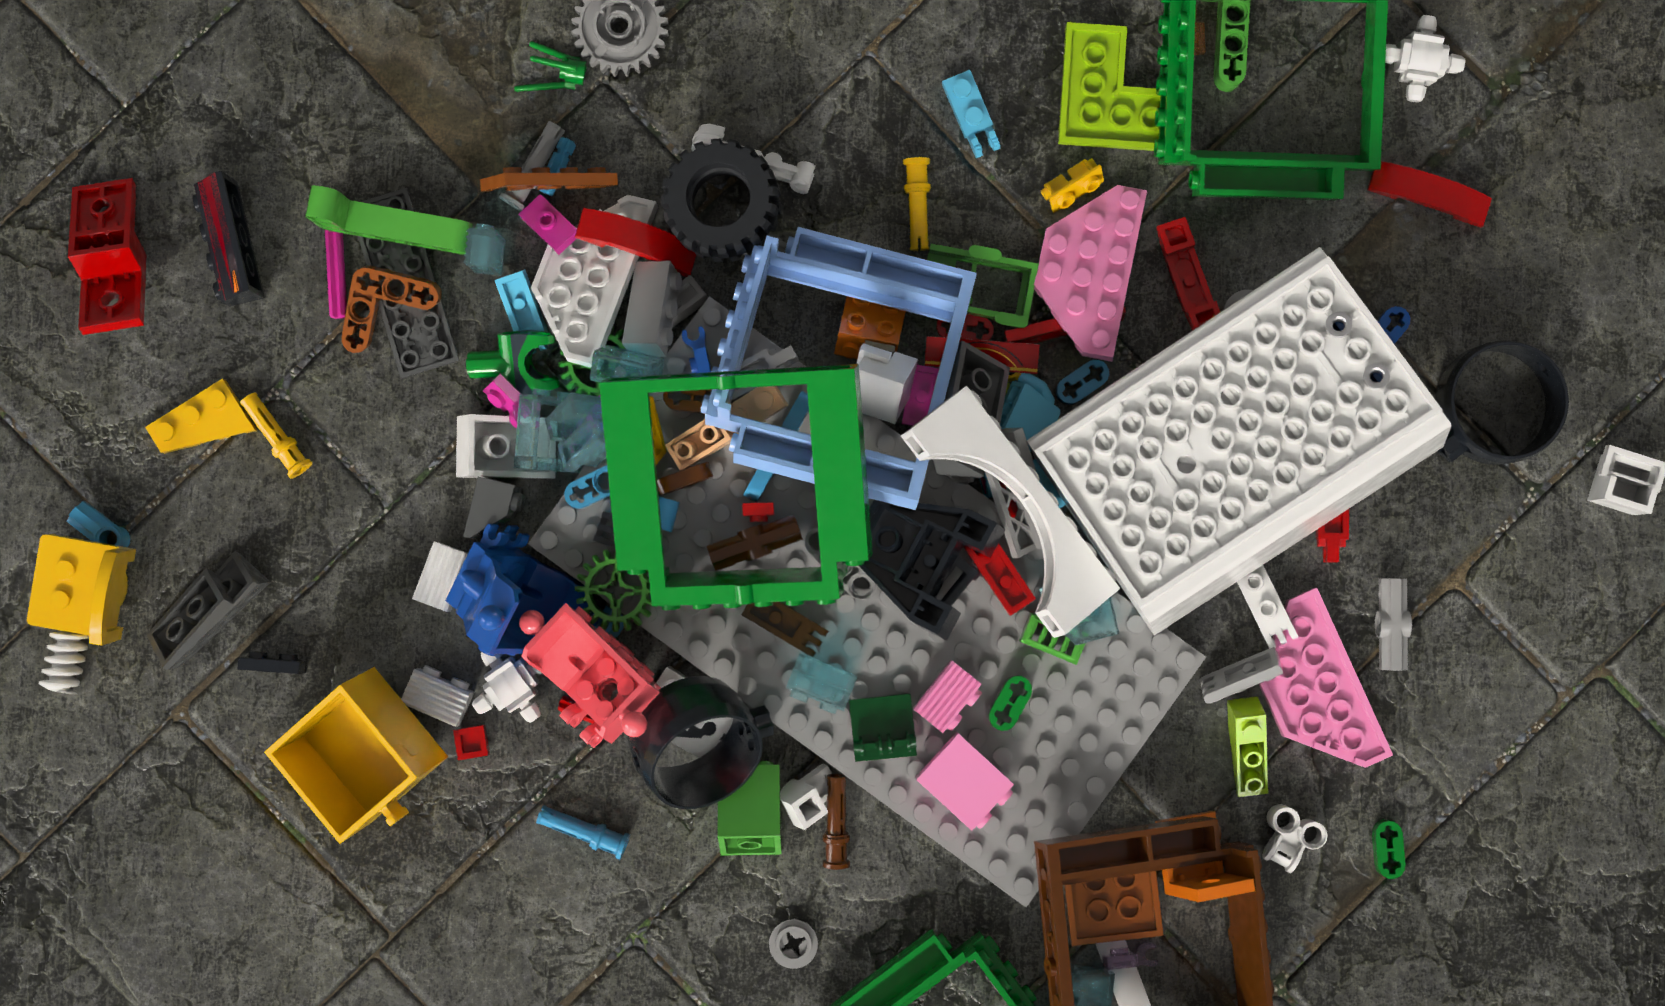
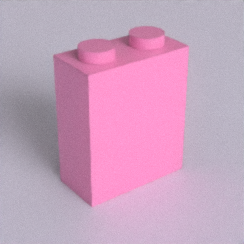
[915,732,1014,831]

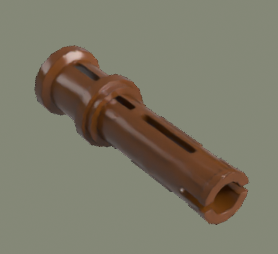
[823,774,850,870]

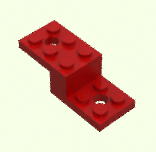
[68,178,147,335]

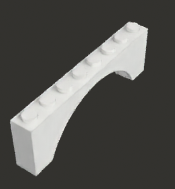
[901,386,1120,638]

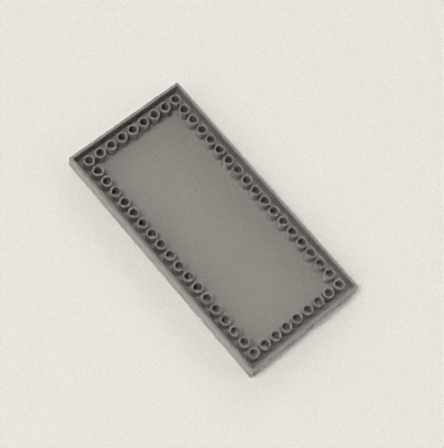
[528,296,1206,907]

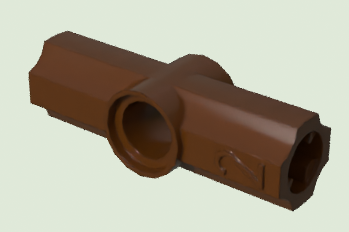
[706,515,803,571]

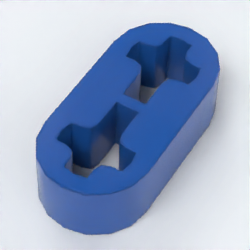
[1377,306,1410,344]

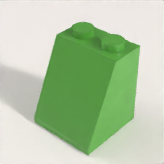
[718,761,782,856]

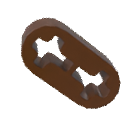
[663,389,712,414]
[657,462,713,496]

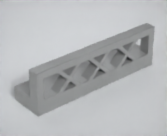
[985,427,1042,558]

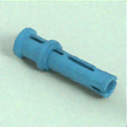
[536,805,630,860]

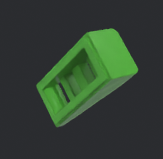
[1019,613,1088,665]

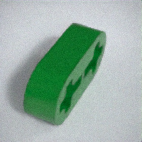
[988,675,1032,731]
[1372,819,1406,879]

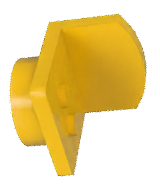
[27,534,136,646]

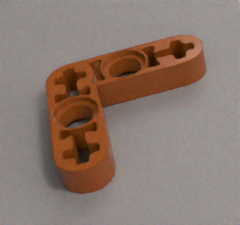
[342,265,442,353]

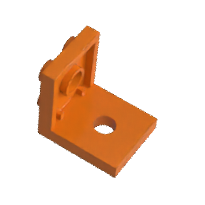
[1155,811,1255,902]

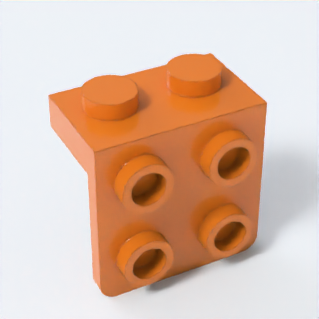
[834,296,906,359]

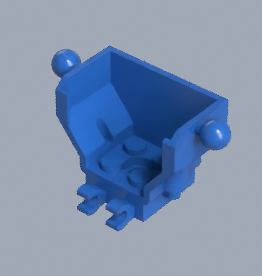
[445,524,598,656]

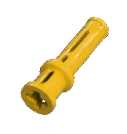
[903,157,931,251]
[240,392,313,479]

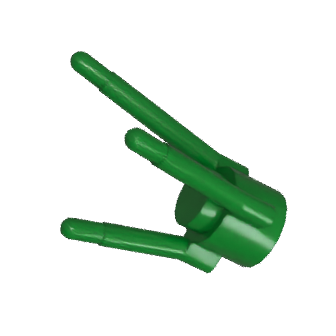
[514,41,587,92]

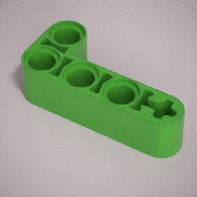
[1198,0,1250,92]

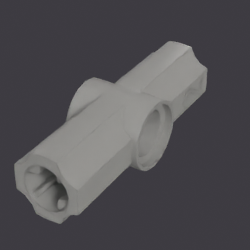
[1375,578,1412,671]

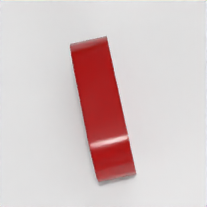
[936,314,994,341]

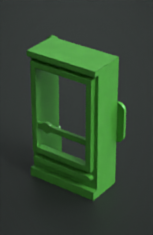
[927,244,1039,328]

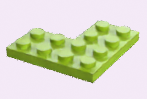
[1058,22,1160,151]

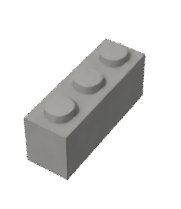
[622,261,682,357]

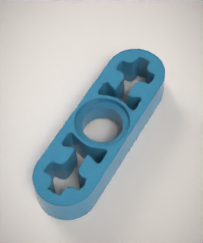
[564,465,610,509]

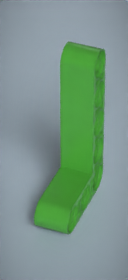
[306,185,473,255]

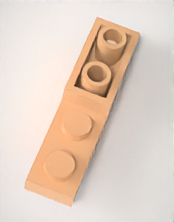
[665,386,788,471]

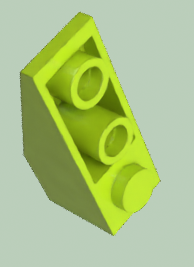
[1227,697,1268,797]

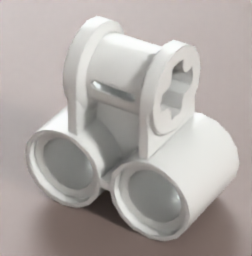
[1262,804,1327,873]

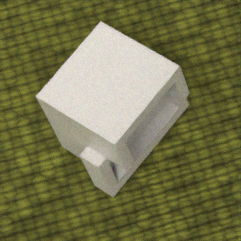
[857,343,918,424]
[1587,445,1665,515]

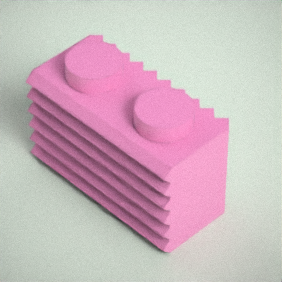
[913,660,982,733]

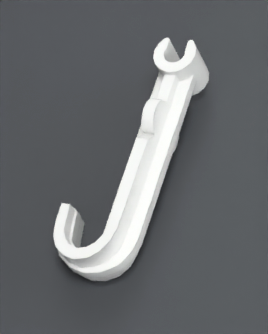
[691,124,815,194]

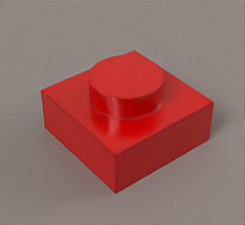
[742,502,775,522]
[453,725,490,760]

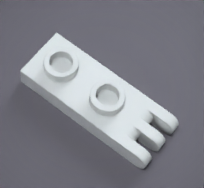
[1237,565,1299,649]

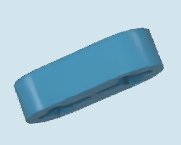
[1056,360,1109,405]

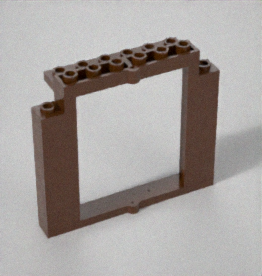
[1034,816,1274,1006]

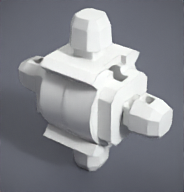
[1385,15,1466,102]
[472,652,542,723]

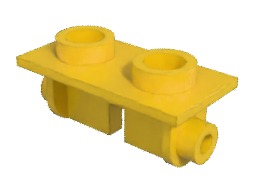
[1040,158,1104,213]

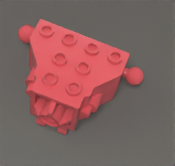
[519,603,661,748]

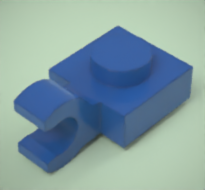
[682,326,711,373]

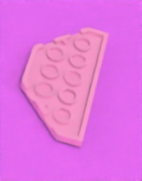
[1034,185,1147,362]
[1259,588,1393,768]

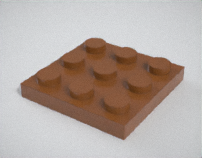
[1064,871,1163,946]

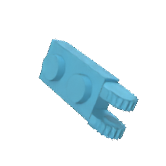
[942,70,1000,158]

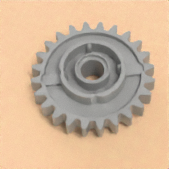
[571,0,669,77]

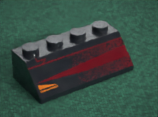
[192,171,265,307]

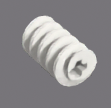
[38,631,89,694]

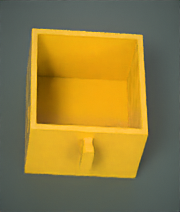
[264,667,448,844]

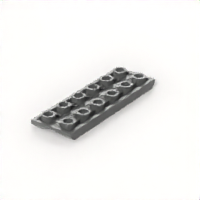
[358,188,460,379]

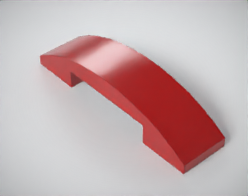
[1367,161,1492,228]
[574,208,696,277]
[1156,217,1220,331]

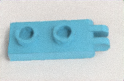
[494,269,548,354]

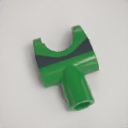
[466,330,560,395]

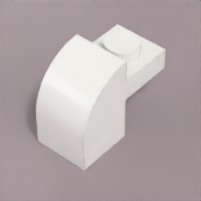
[780,764,832,830]

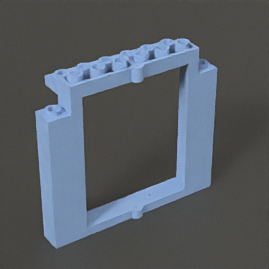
[701,227,977,510]

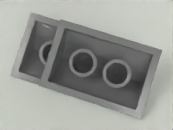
[933,341,1010,478]
[146,551,271,670]

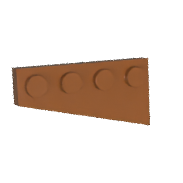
[480,167,618,192]

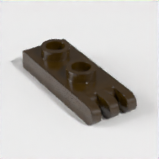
[741,602,829,658]

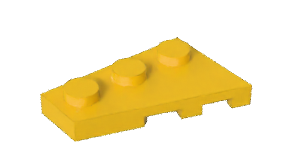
[145,379,258,454]

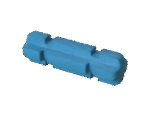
[539,137,576,196]

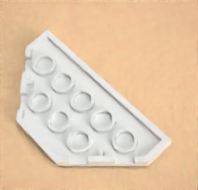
[531,195,658,369]

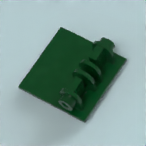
[849,694,917,762]

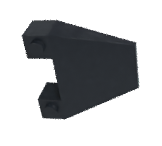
[859,500,1005,641]

